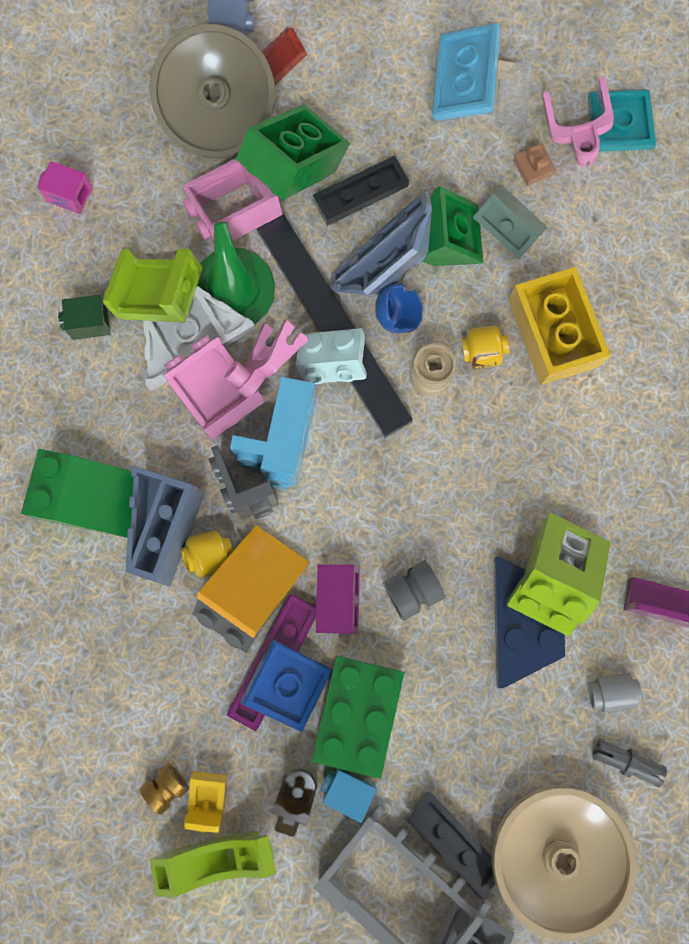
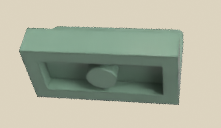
[473,186,547,259]

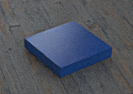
[240,639,333,732]

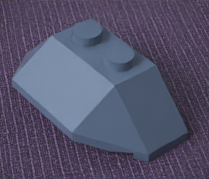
[330,190,432,295]

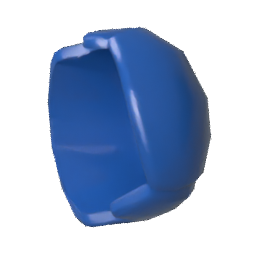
[375,284,423,334]

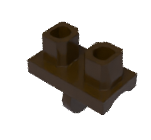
[272,768,317,837]

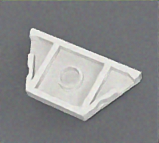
[143,287,257,391]

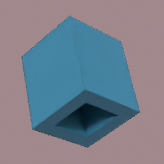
[320,768,377,823]

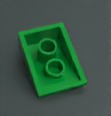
[21,448,134,538]

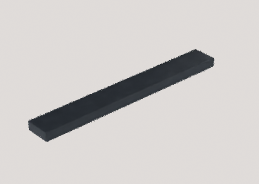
[256,213,413,438]

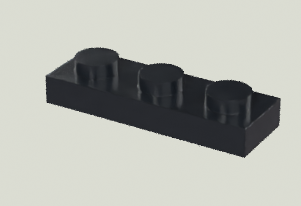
[313,155,409,226]
[404,791,496,899]

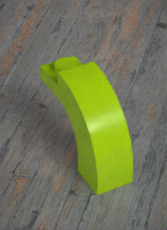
[149,831,276,898]

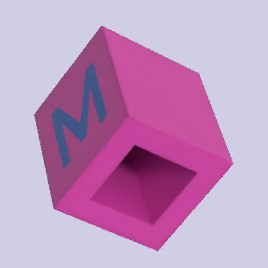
[38,161,93,214]

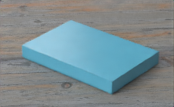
[432,23,501,121]

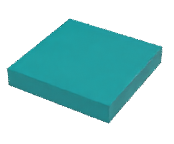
[588,90,656,152]

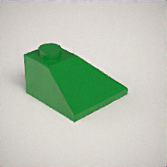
[422,186,484,266]

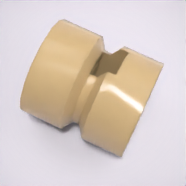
[410,344,456,396]

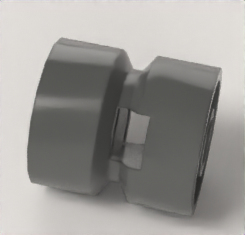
[383,560,445,621]

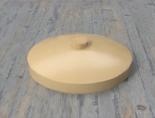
[492,786,637,941]

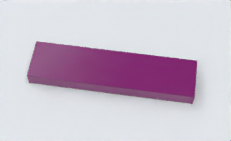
[226,593,316,732]

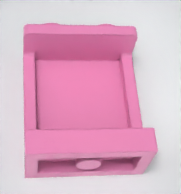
[162,335,265,440]

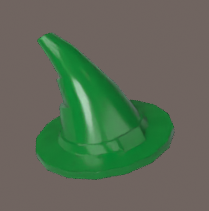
[197,221,275,324]

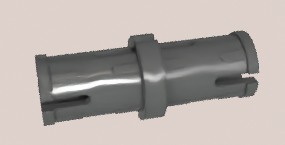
[592,738,667,788]

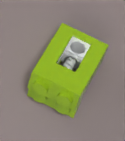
[507,512,611,636]

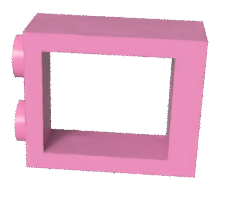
[182,158,282,244]

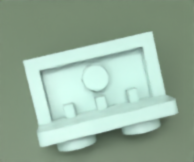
[295,328,367,384]

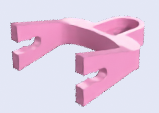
[543,76,614,167]
[224,320,309,398]

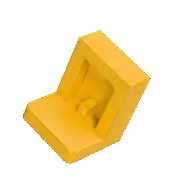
[184,771,228,833]

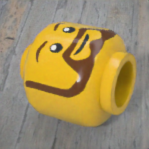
[462,325,509,369]

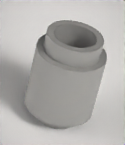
[587,673,642,713]

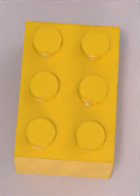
[508,267,611,386]

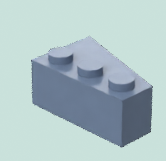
[125,466,205,587]

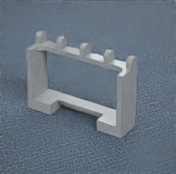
[314,805,492,944]

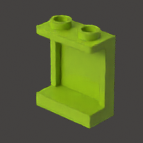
[103,249,203,323]

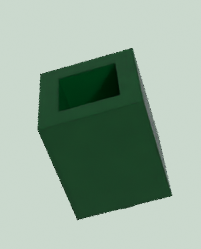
[58,295,111,340]

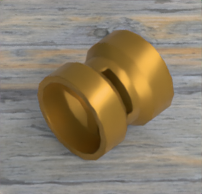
[139,763,189,815]

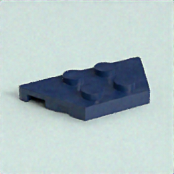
[494,557,566,688]

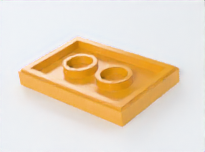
[196,525,310,638]

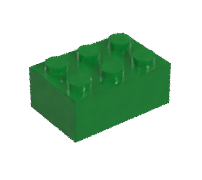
[236,104,350,201]
[312,655,405,779]

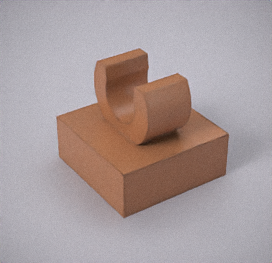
[513,144,556,186]

